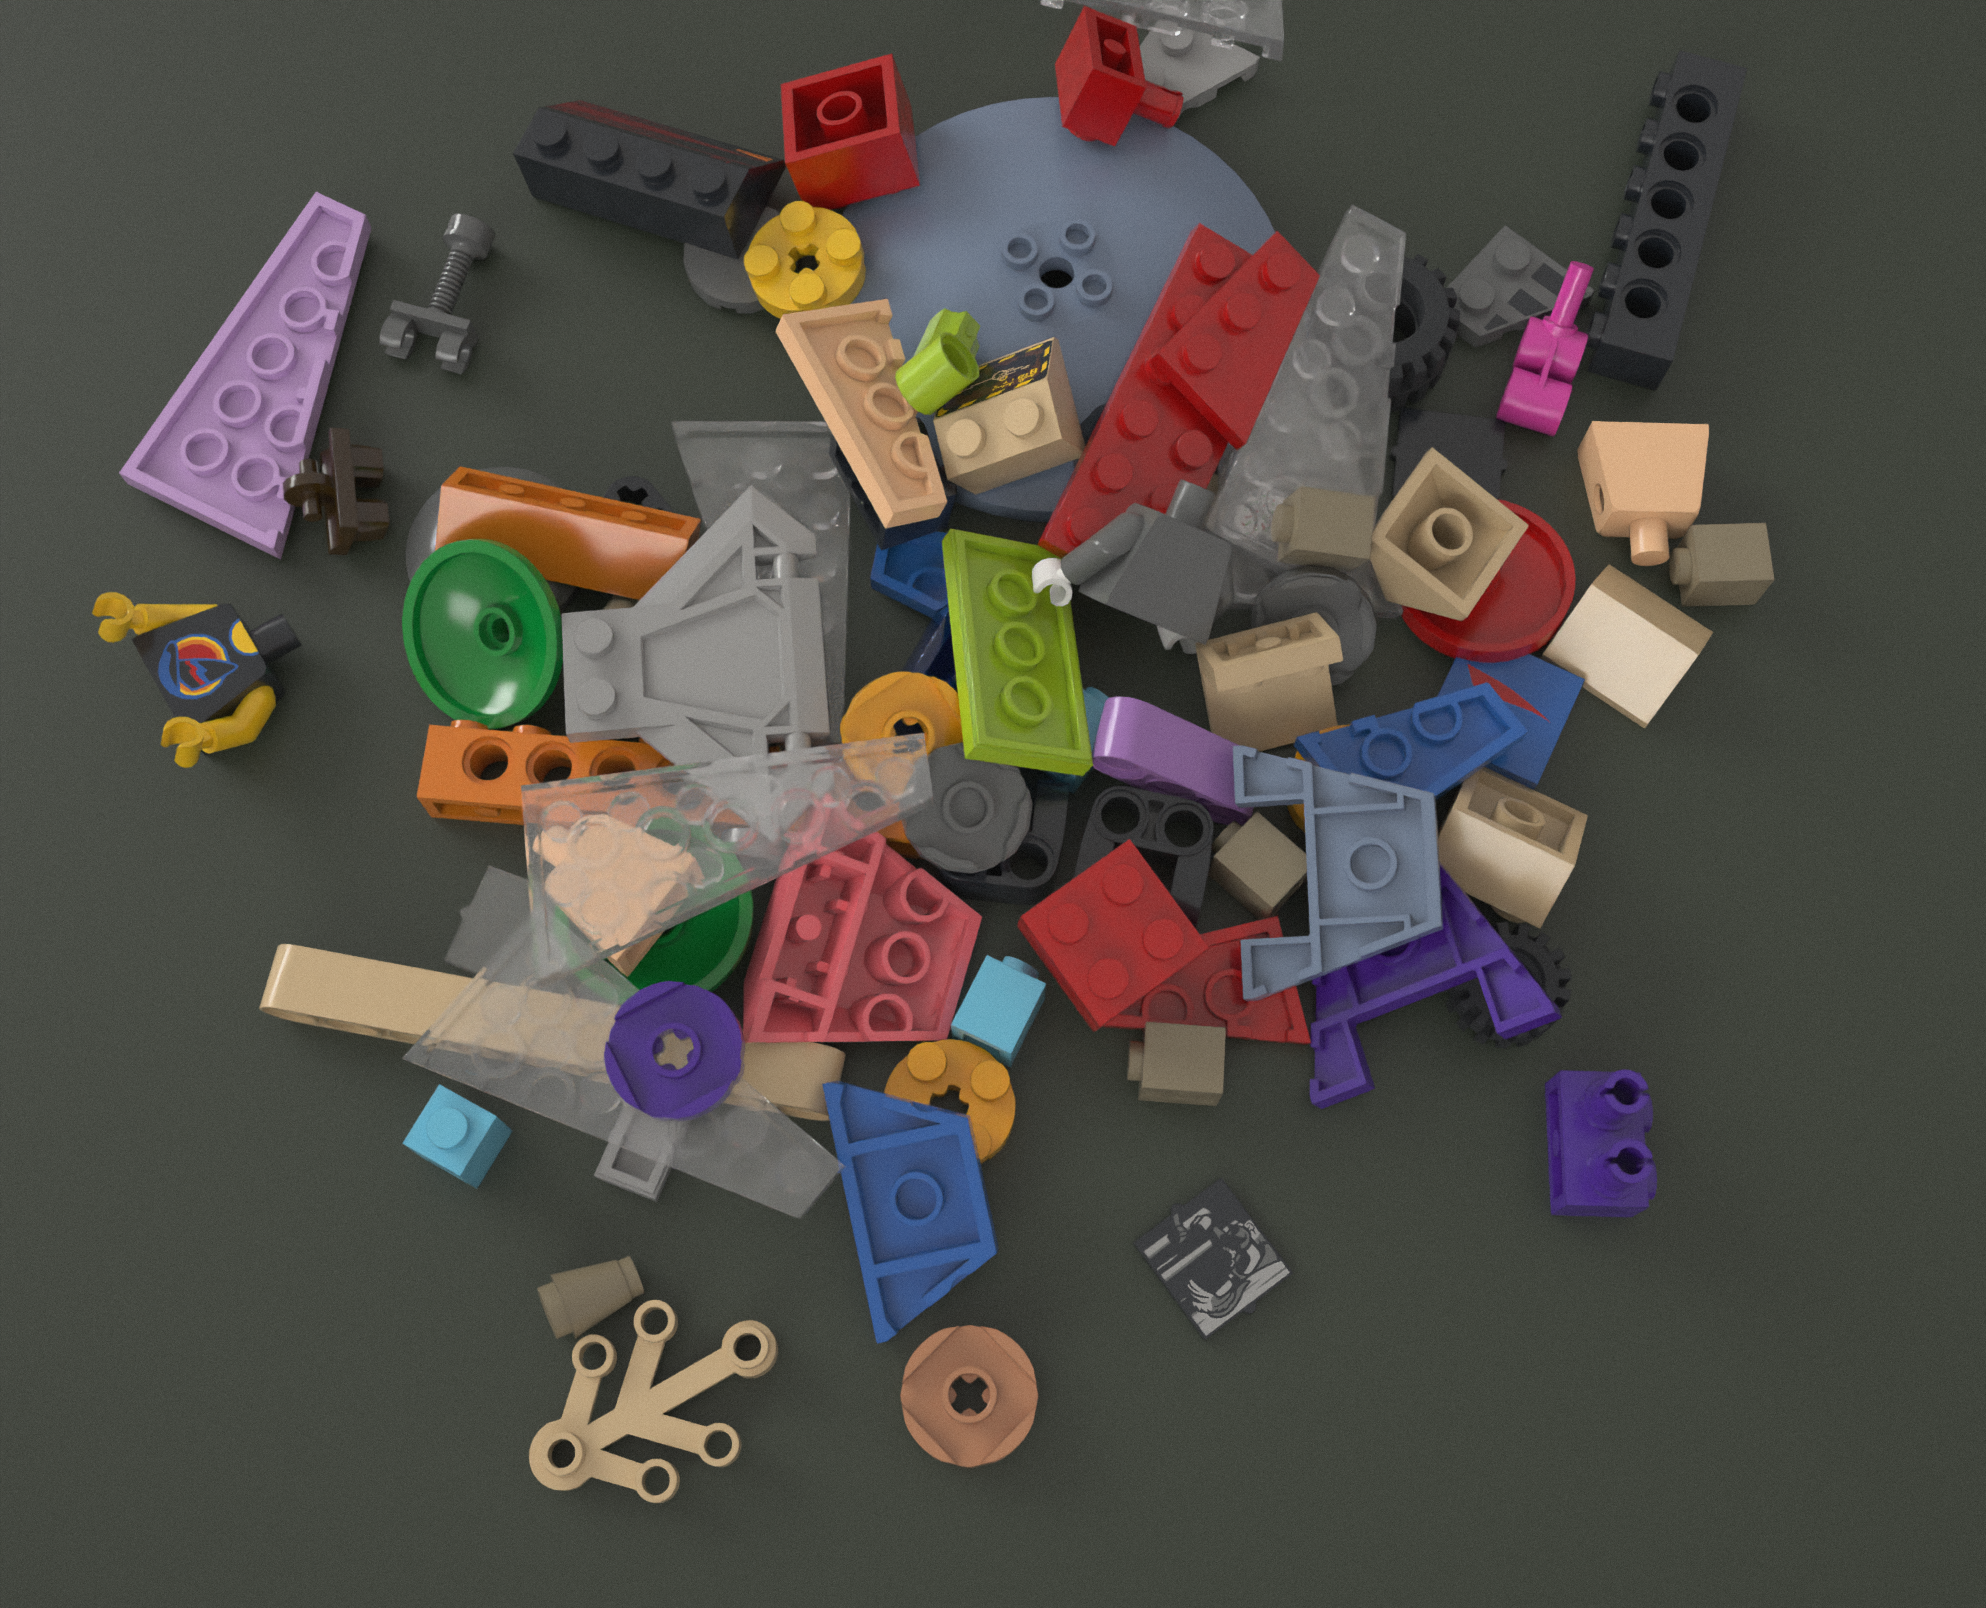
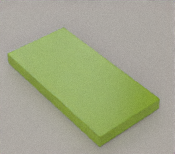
[942,528,1093,776]

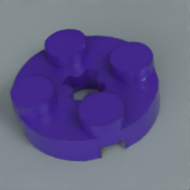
[604,981,745,1121]

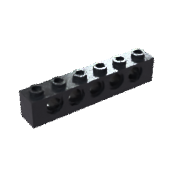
[1586,50,1747,391]

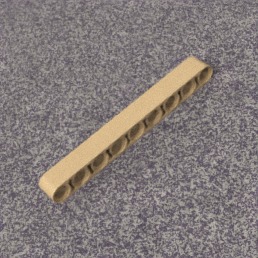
[259,944,846,1121]

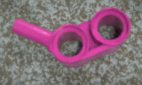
[1496,261,1594,437]

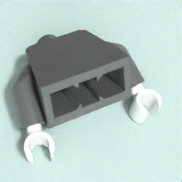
[1032,479,1235,654]

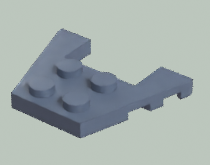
[1233,745,1443,1002]

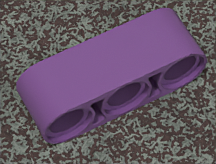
[1092,696,1254,826]

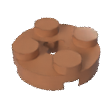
[900,1325,1038,1468]

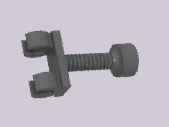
[379,214,495,374]

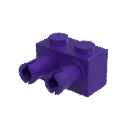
[1545,1069,1657,1217]

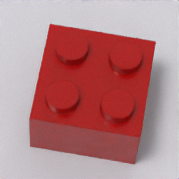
[781,53,920,210]
[1017,839,1209,1032]

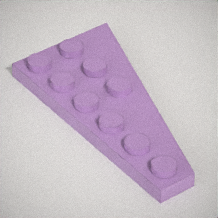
[119,192,371,560]

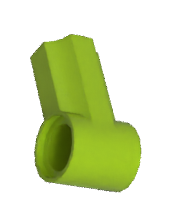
[895,308,980,415]

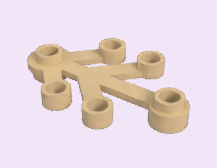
[529,1300,778,1503]

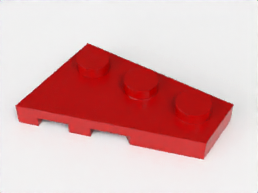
[1150,231,1320,450]
[1103,916,1311,1045]

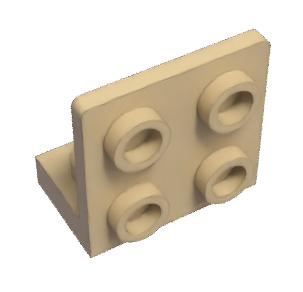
[1195,612,1343,752]

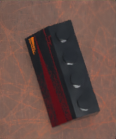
[513,100,786,259]

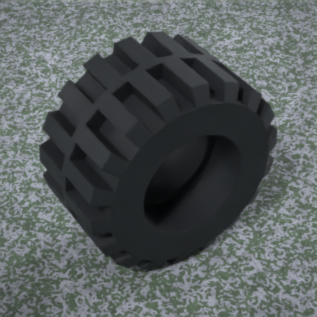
[1299,245,1460,414]

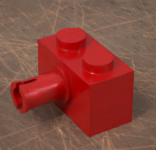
[1055,6,1184,146]

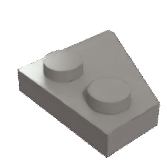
[1140,10,1260,118]

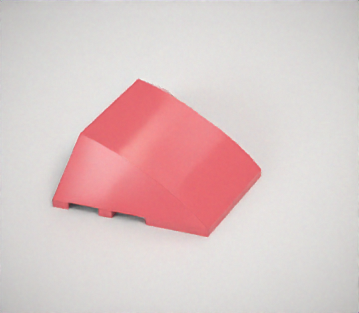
[743,790,982,1043]

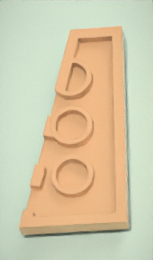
[775,299,947,529]

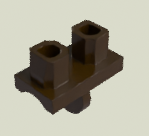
[282,428,389,555]

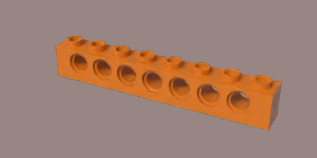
[417,720,926,860]

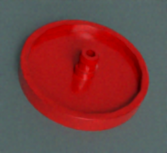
[1396,499,1576,663]

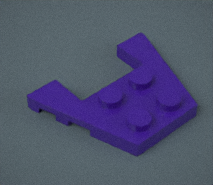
[1309,861,1562,1109]

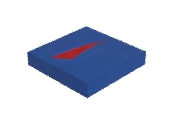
[1437,654,1585,790]

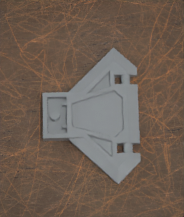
[562,485,834,846]

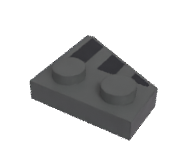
[1447,225,1595,348]

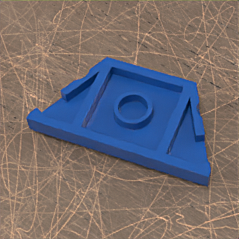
[822,1080,999,1344]

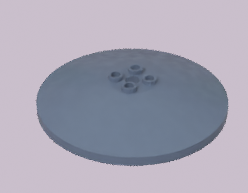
[842,97,1284,522]

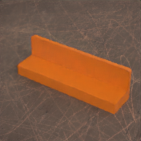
[435,466,701,600]

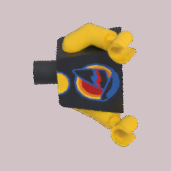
[92,592,302,768]

